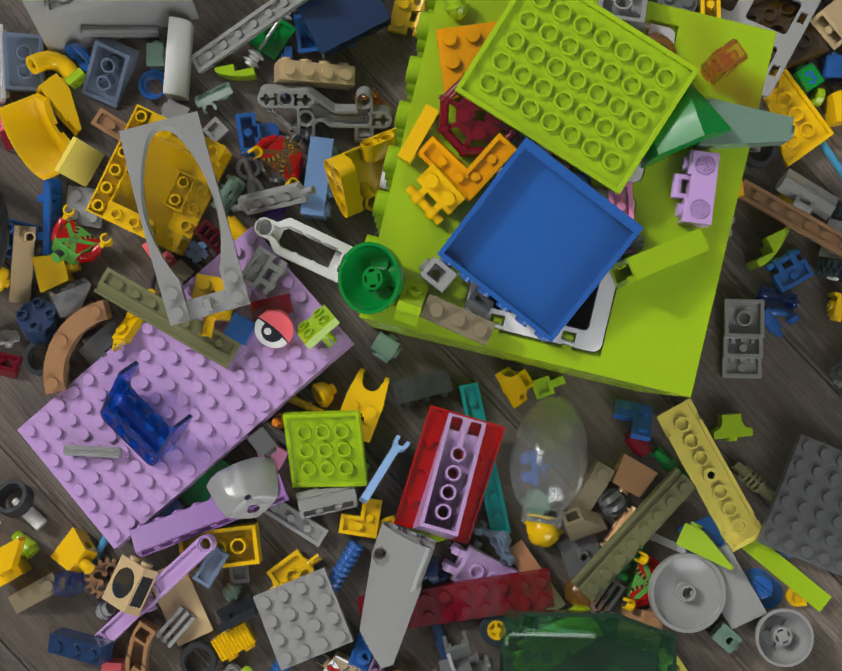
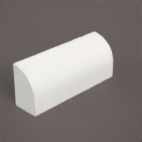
[163,16,194,101]

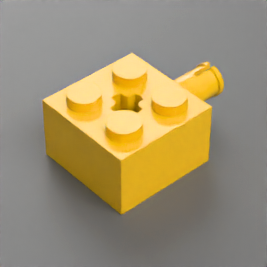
[191,273,234,338]

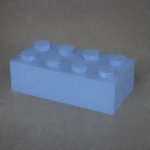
[300,136,339,221]

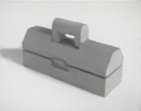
[775,168,839,220]
[296,486,358,519]

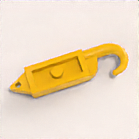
[112,289,157,352]

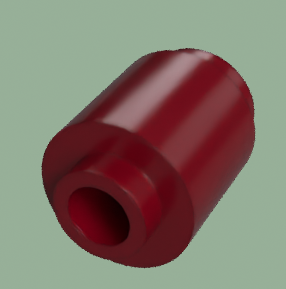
[624,429,652,458]

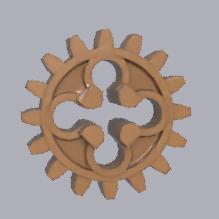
[84,556,118,599]

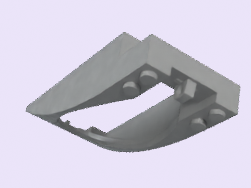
[119,111,251,326]

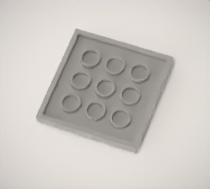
[253,567,354,671]

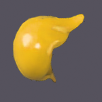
[523,519,563,548]

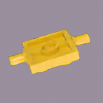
[266,548,322,589]

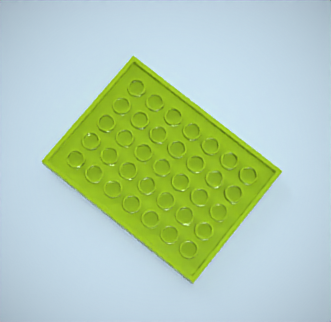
[455,0,700,195]

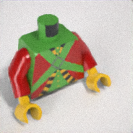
[51,204,113,265]
[622,550,660,611]

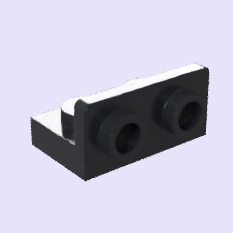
[216,594,258,633]

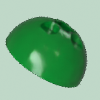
[338,242,405,314]

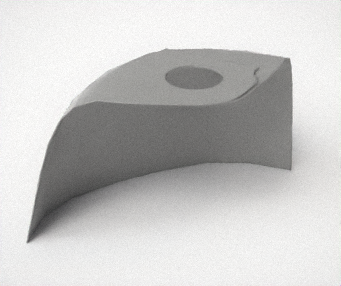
[206,457,278,519]

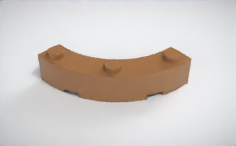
[43,299,113,395]
[125,616,159,671]

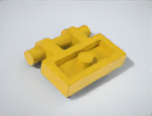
[388,0,428,38]
[405,163,467,226]

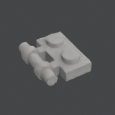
[242,246,288,296]

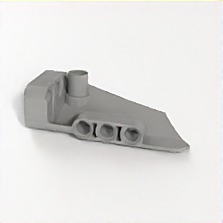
[359,522,436,668]

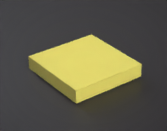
[54,136,105,187]

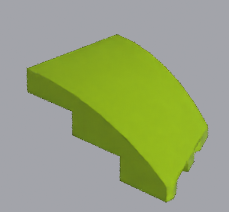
[746,227,790,270]

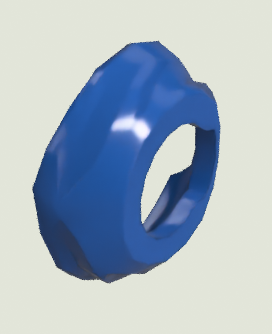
[65,43,91,71]
[138,69,164,100]

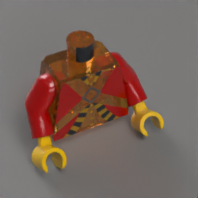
[247,131,303,185]

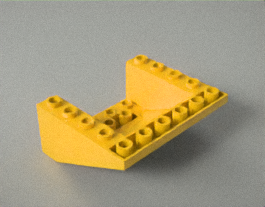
[86,104,233,256]

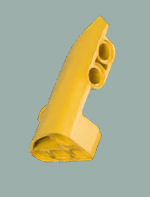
[323,128,398,218]

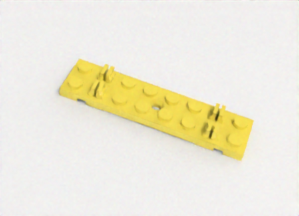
[655,398,762,552]

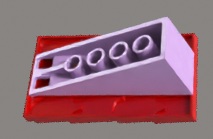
[393,405,506,545]

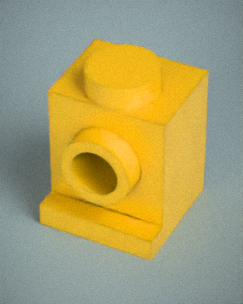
[826,292,842,322]

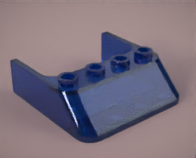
[100,361,193,466]

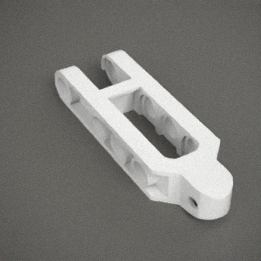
[254,217,353,283]

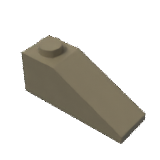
[568,460,615,511]
[8,569,68,614]

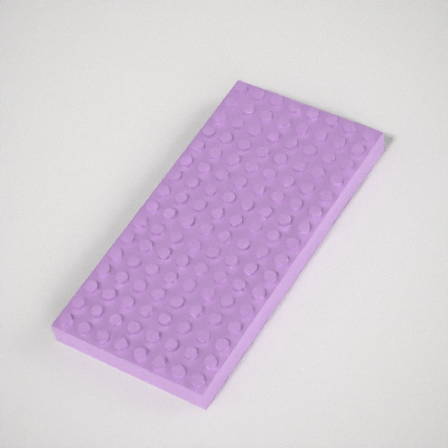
[18,226,355,549]

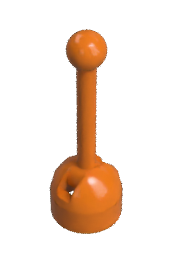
[271,413,284,429]

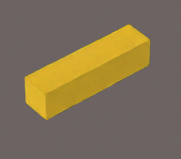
[397,104,439,165]

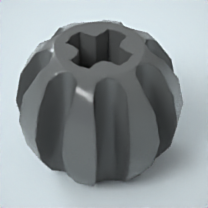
[597,488,627,517]

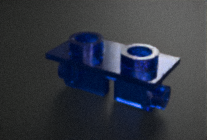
[757,285,800,313]

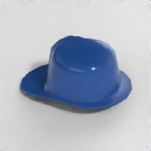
[745,568,783,608]

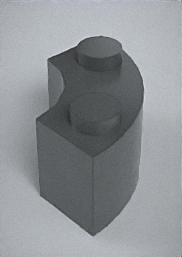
[79,315,123,365]

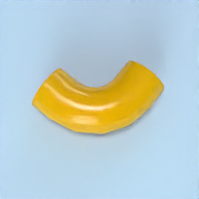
[26,51,78,79]

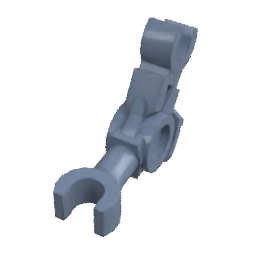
[472,520,516,566]

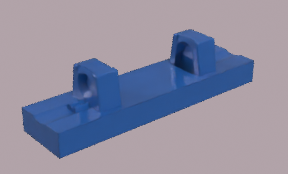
[37,178,62,255]

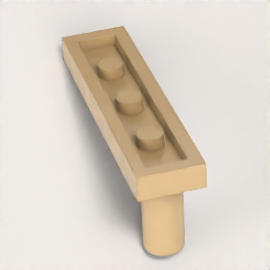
[9,225,36,303]

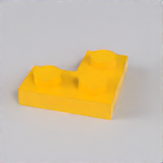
[338,498,382,539]

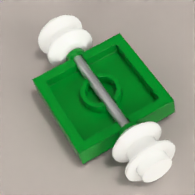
[243,9,297,68]

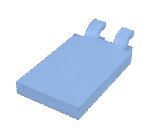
[359,435,410,504]

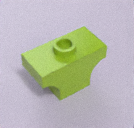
[393,279,429,326]
[709,413,753,441]

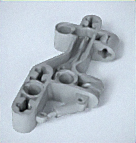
[257,84,392,143]

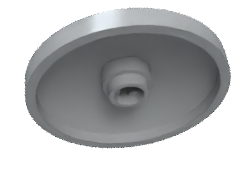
[648,553,726,633]

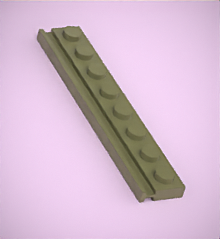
[94,267,242,369]
[571,467,696,602]

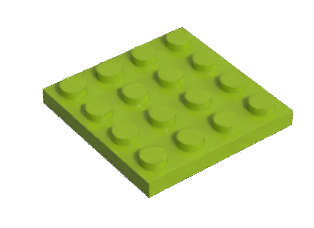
[283,410,369,488]

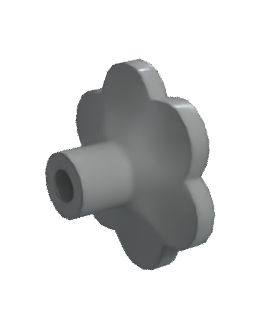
[0,329,20,348]

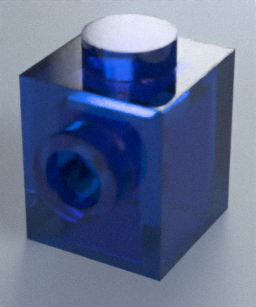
[53,570,85,597]

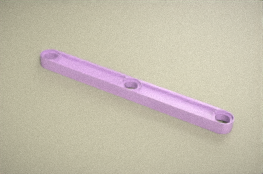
[95,534,217,642]

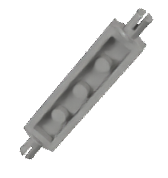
[231,182,316,215]

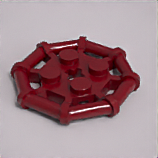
[437,73,521,158]

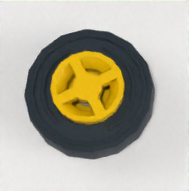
[479,614,514,647]

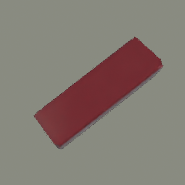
[0,351,23,379]

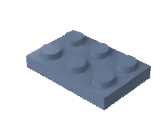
[2,32,45,93]

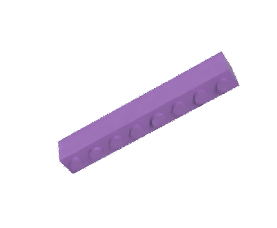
[129,473,289,557]

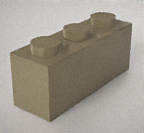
[420,294,496,346]

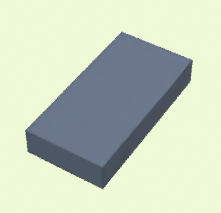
[192,545,230,589]

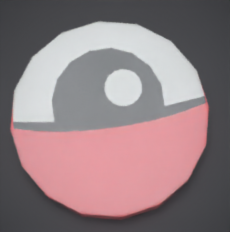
[254,309,294,348]

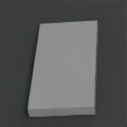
[711,543,767,630]

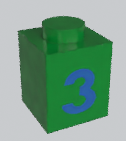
[792,62,825,94]

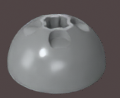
[755,608,814,667]

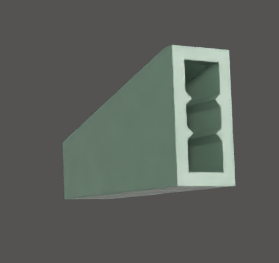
[693,98,795,150]

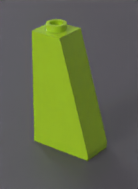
[609,228,710,289]

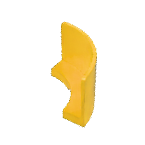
[0,93,71,180]

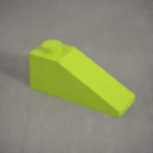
[676,521,734,571]

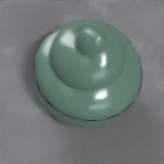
[221,583,242,602]

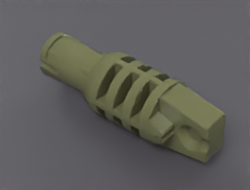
[731,461,775,503]

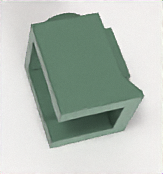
[146,40,166,71]

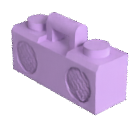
[670,150,720,228]

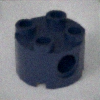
[16,297,62,344]

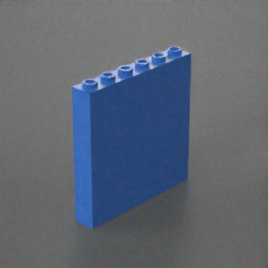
[437,137,643,343]

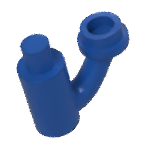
[764,307,800,338]

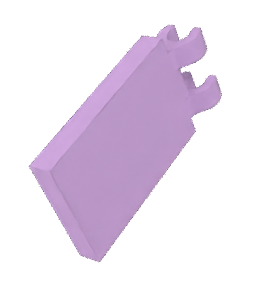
[441,542,519,582]

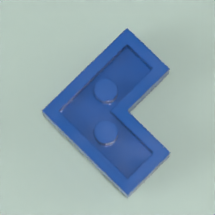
[612,398,653,442]

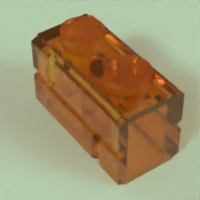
[701,39,748,84]

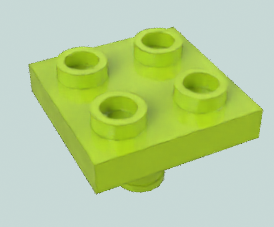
[296,305,340,350]

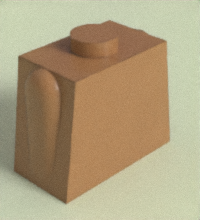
[610,452,658,498]

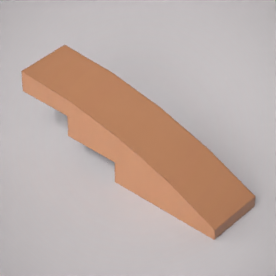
[510,540,566,615]

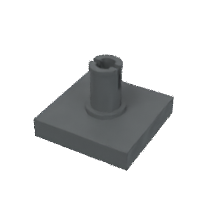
[556,534,600,579]

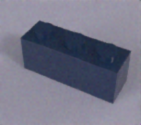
[47,627,114,666]

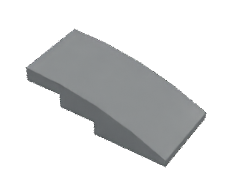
[721,299,764,379]

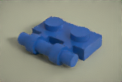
[764,248,814,293]

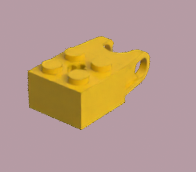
[341,367,390,443]

